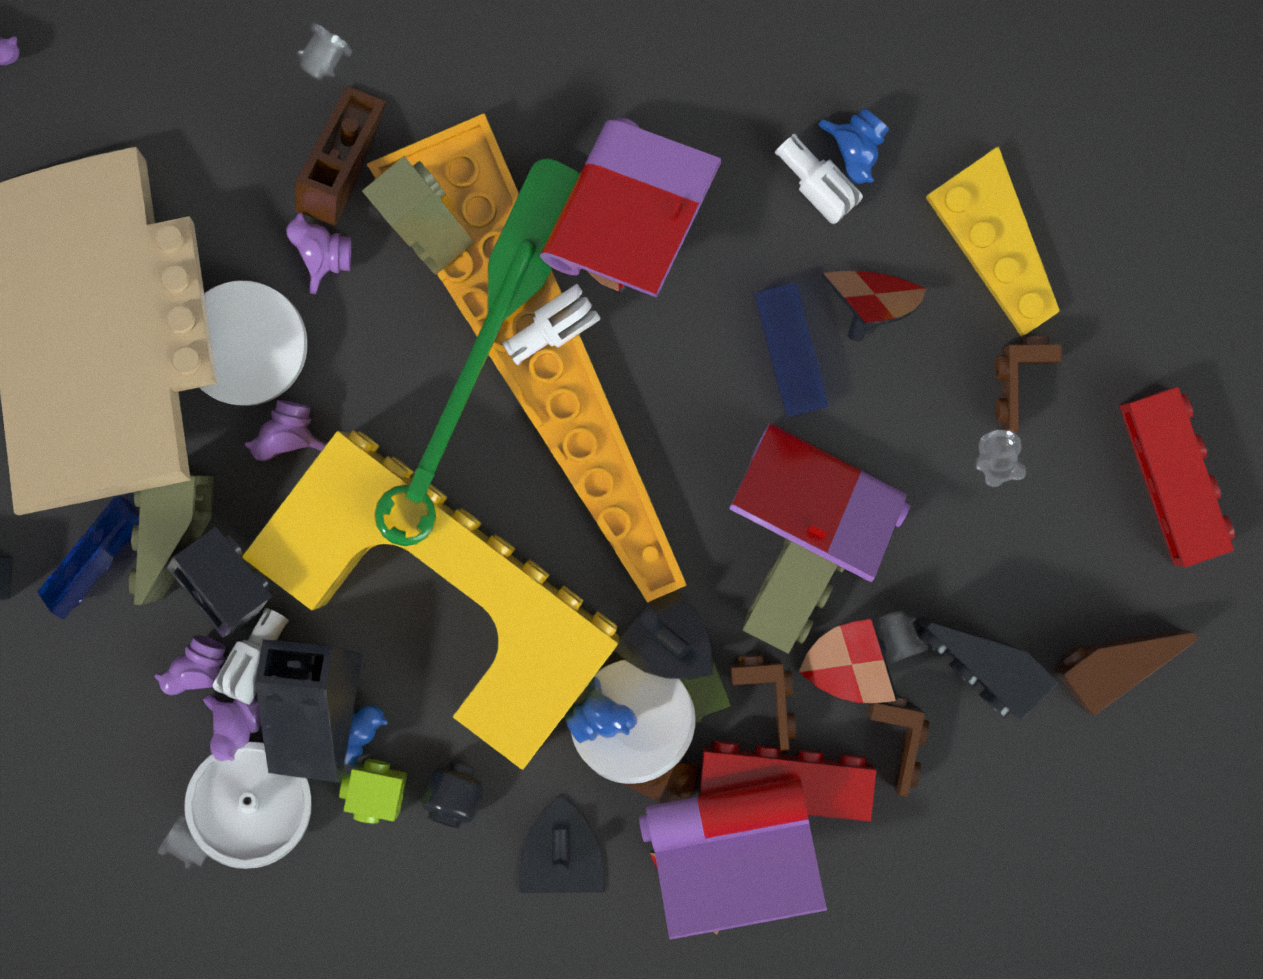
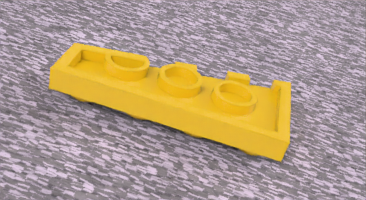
[926,147,1060,337]

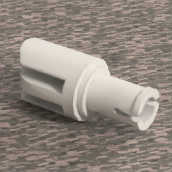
[775,133,863,224]
[502,284,601,365]
[213,608,289,705]

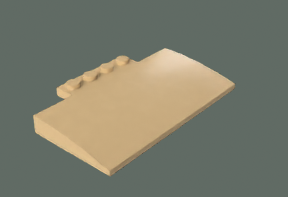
[0,147,217,515]

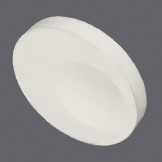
[199,281,307,406]
[571,660,695,784]
[185,742,311,869]

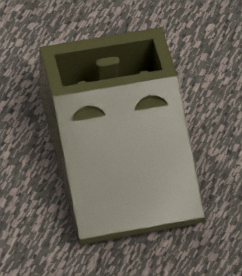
[129,475,214,605]

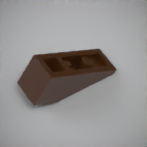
[295,86,386,226]
[1055,629,1199,716]

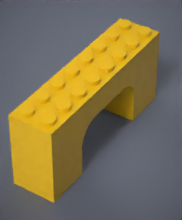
[242,430,620,770]

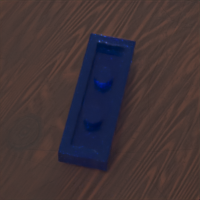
[754,282,829,418]
[37,495,139,620]

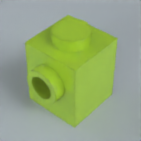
[339,759,408,824]

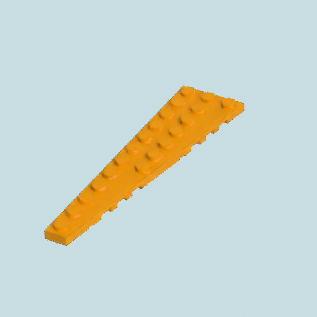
[367,113,687,602]

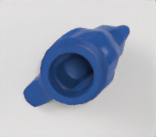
[818,108,889,184]
[564,677,637,744]
[345,704,388,766]

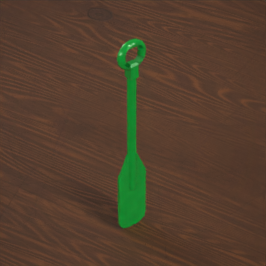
[374,158,580,546]

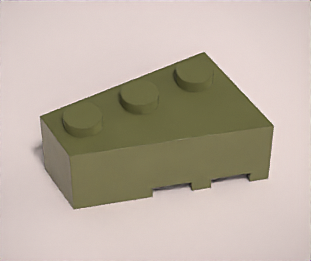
[362,156,475,275]
[743,539,844,654]

